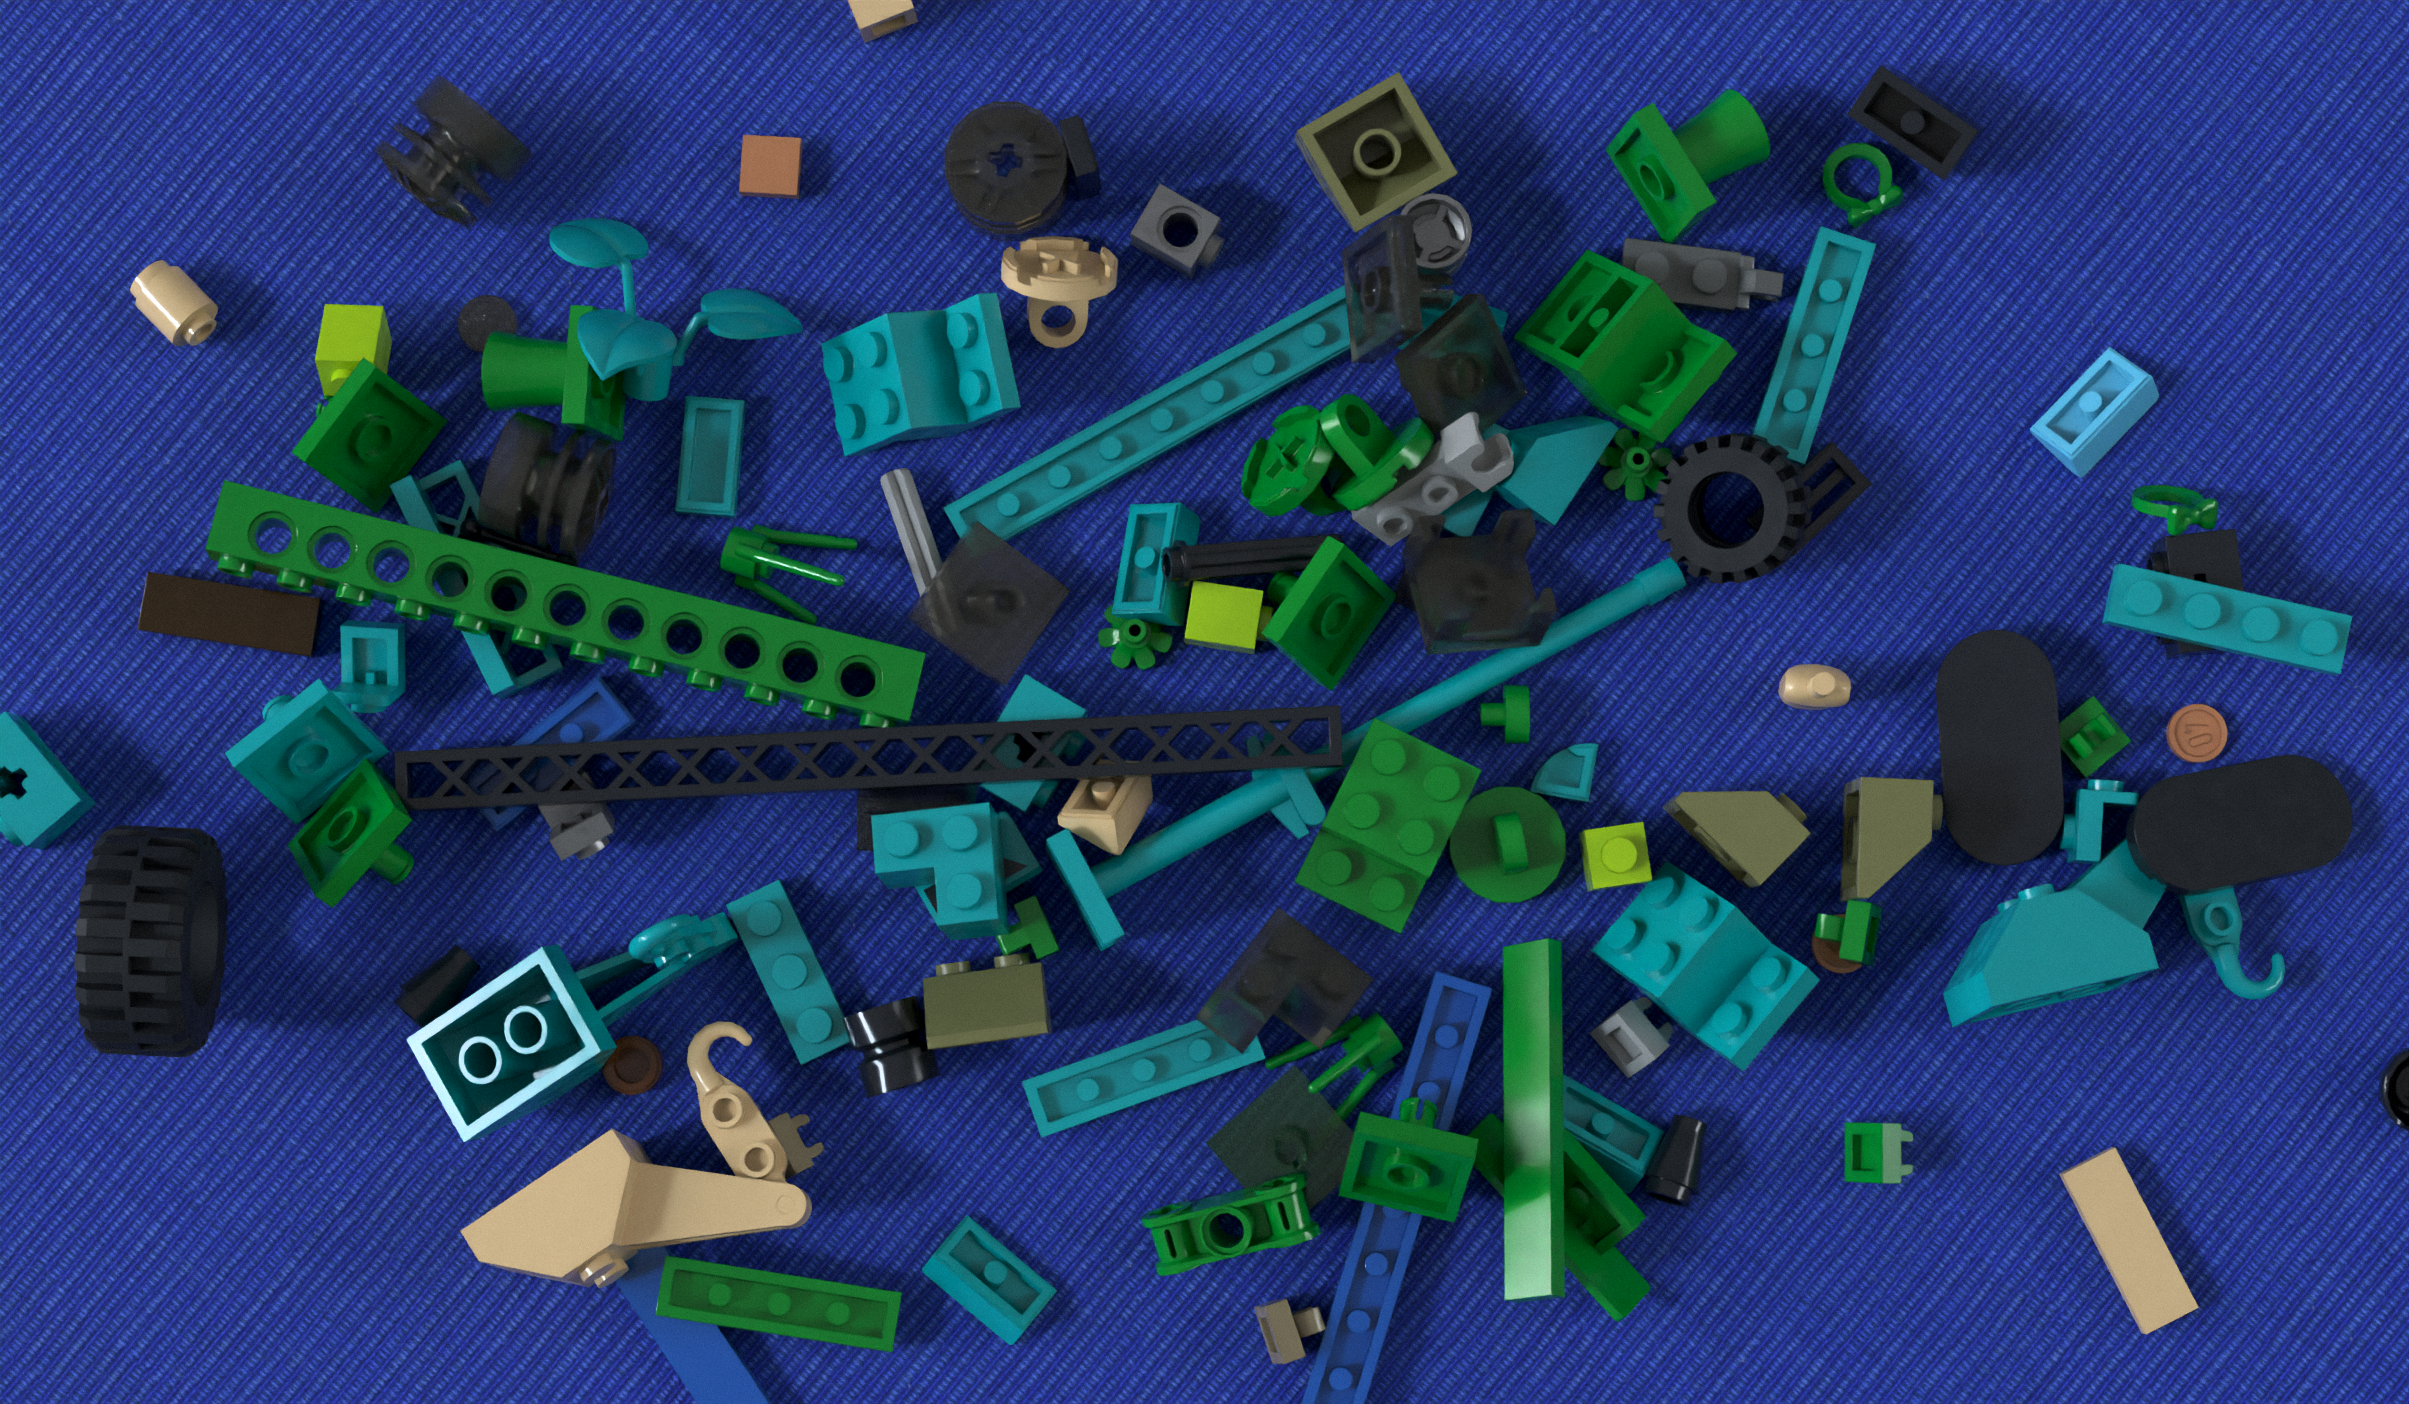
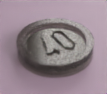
[458,295,518,354]

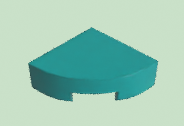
[1530,743,1598,803]

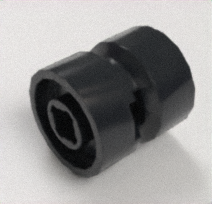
[843,996,941,1099]

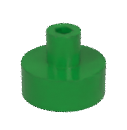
[1480,685,1530,744]

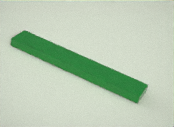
[1503,938,1565,1303]

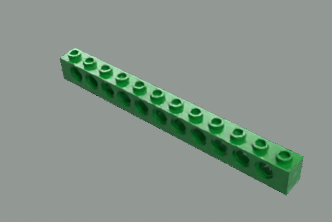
[205,480,926,729]

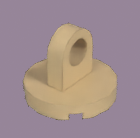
[1001,236,1118,348]

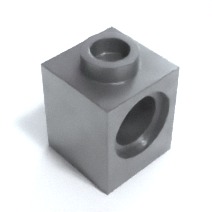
[1130,184,1225,279]

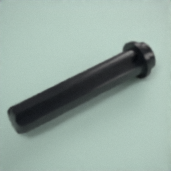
[1161,534,1346,588]

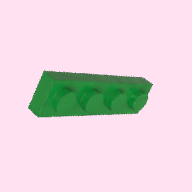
[655,1255,902,1353]

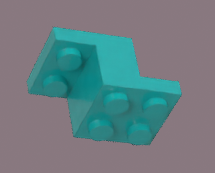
[821,293,1021,457]
[1591,861,1820,1071]

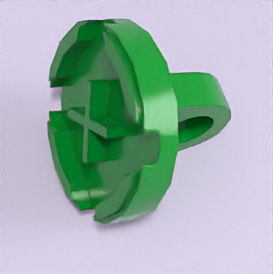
[1320,394,1435,511]
[1241,405,1348,517]
[1449,787,1566,903]

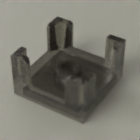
[1402,508,1557,655]

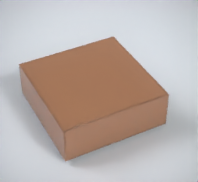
[739,135,803,199]

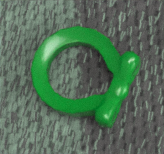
[1822,143,1903,229]
[2131,485,2219,536]

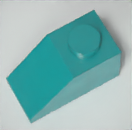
[1490,414,1619,526]

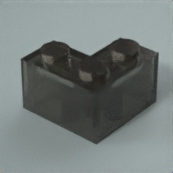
[1195,907,1373,1054]

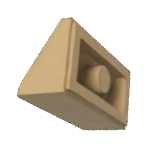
[1057,760,1153,855]

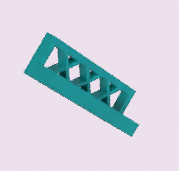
[389,459,566,700]

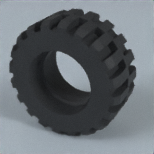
[75,825,228,1057]

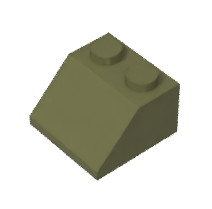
[1294,72,1458,234]
[1840,777,1943,902]
[1662,791,1811,890]
[923,953,1053,1050]

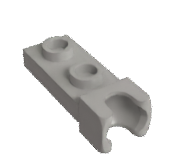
[1351,412,1514,547]

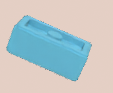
[2030,347,2159,478]

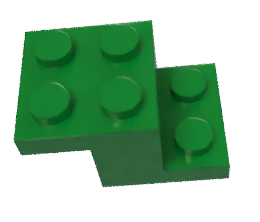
[1513,249,1738,443]
[1294,718,1482,934]

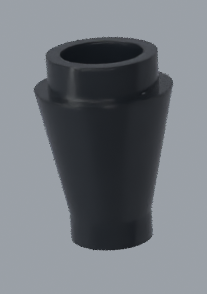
[394,944,481,1028]
[1643,1115,1708,1207]

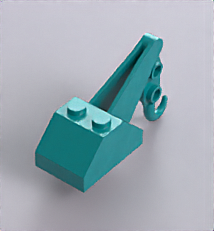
[1943,836,2285,1028]
[406,912,739,1142]

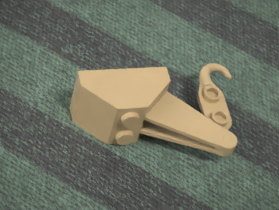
[461,1021,812,1288]

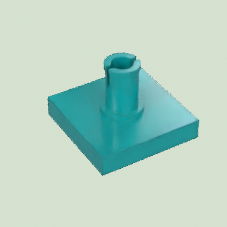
[225,679,389,825]

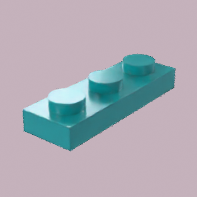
[726,880,850,1065]

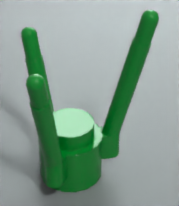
[720,524,858,625]
[1265,1012,1404,1152]

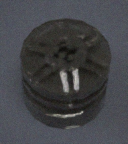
[373,75,533,231]
[945,102,1070,241]
[478,411,617,559]

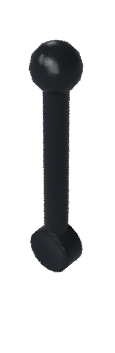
[460,518,579,567]

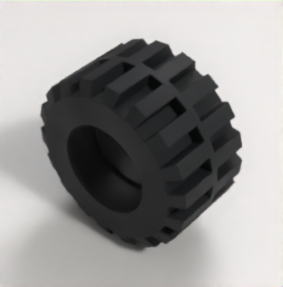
[1653,433,1812,584]

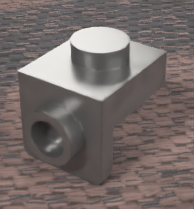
[538,771,615,861]

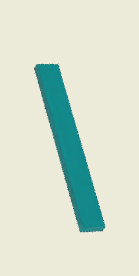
[943,282,1379,561]

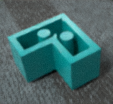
[871,802,1009,941]

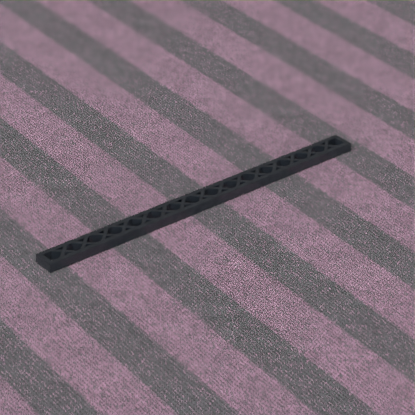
[395,705,1343,812]

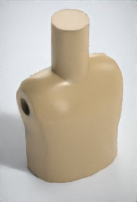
[1778,664,1851,710]

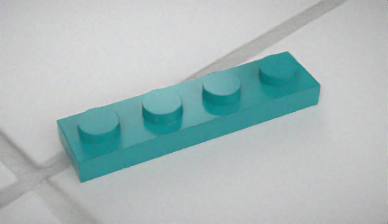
[1751,226,1877,467]
[2102,563,2352,676]
[1022,1003,1265,1138]

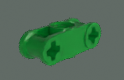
[1141,1173,1321,1276]

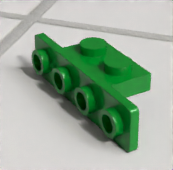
[1467,1113,1650,1322]

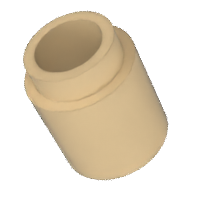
[130,260,218,346]

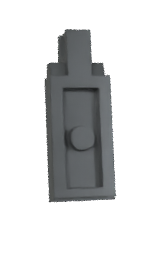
[1621,238,1784,314]

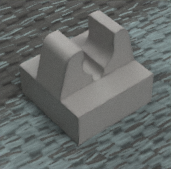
[1590,997,1673,1078]

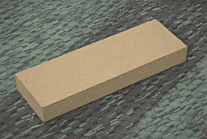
[2059,1147,2199,1335]

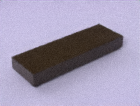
[137,572,325,658]

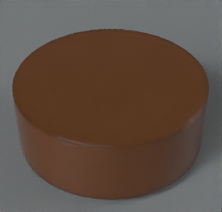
[602,1036,664,1095]

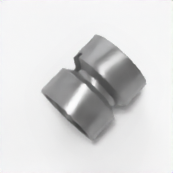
[1392,193,1472,284]

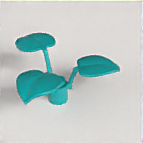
[549,218,803,401]

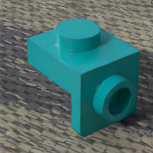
[332,620,406,713]
[2058,779,2139,864]

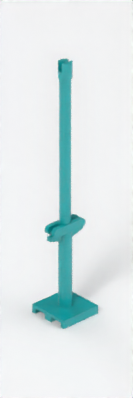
[1045,557,1686,952]

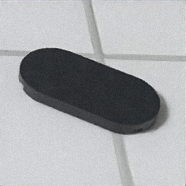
[1936,630,2065,866]
[2126,755,2352,896]

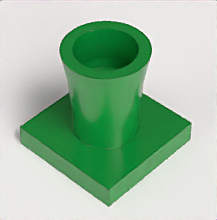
[1605,89,1770,244]
[481,305,626,442]

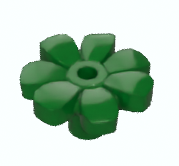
[1597,428,1673,502]
[1098,604,1173,671]

